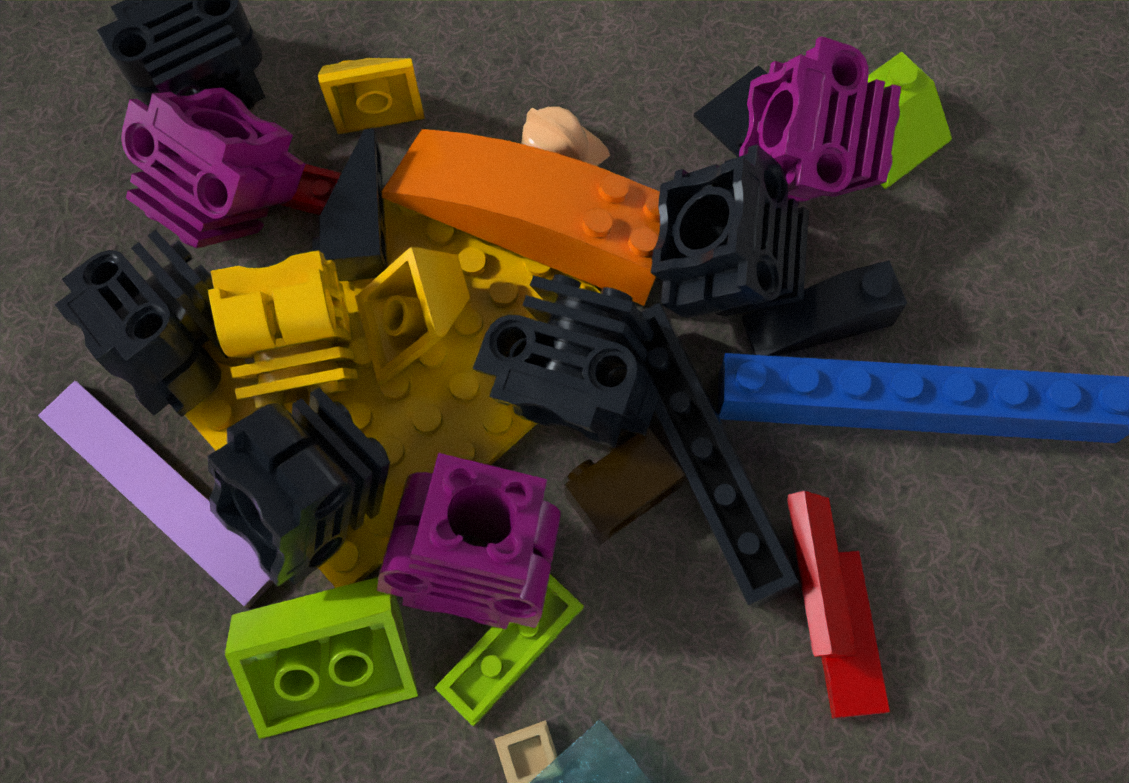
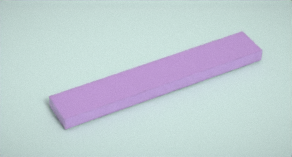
[38,381,273,609]

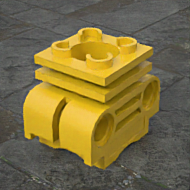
[208,250,359,407]

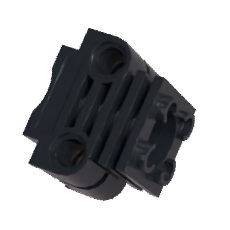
[97,0,265,110]
[651,144,809,318]
[54,230,228,417]
[473,274,659,448]
[207,387,390,587]

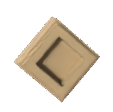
[494,720,564,783]

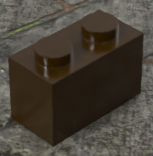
[564,428,686,545]

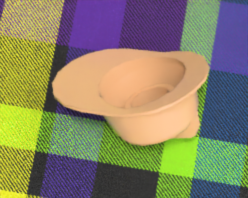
[521,106,610,166]

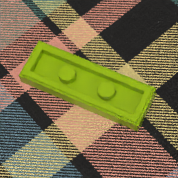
[435,574,584,727]

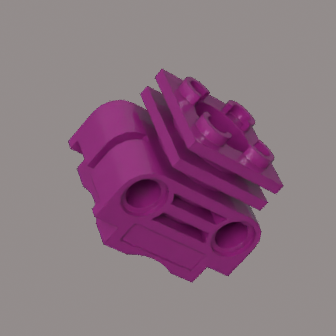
[739,36,901,203]
[121,88,305,249]
[377,453,561,629]

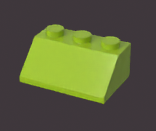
[225,577,418,739]

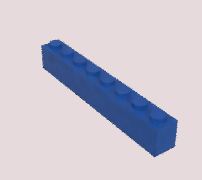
[718,353,1129,443]

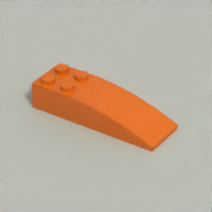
[382,129,660,306]

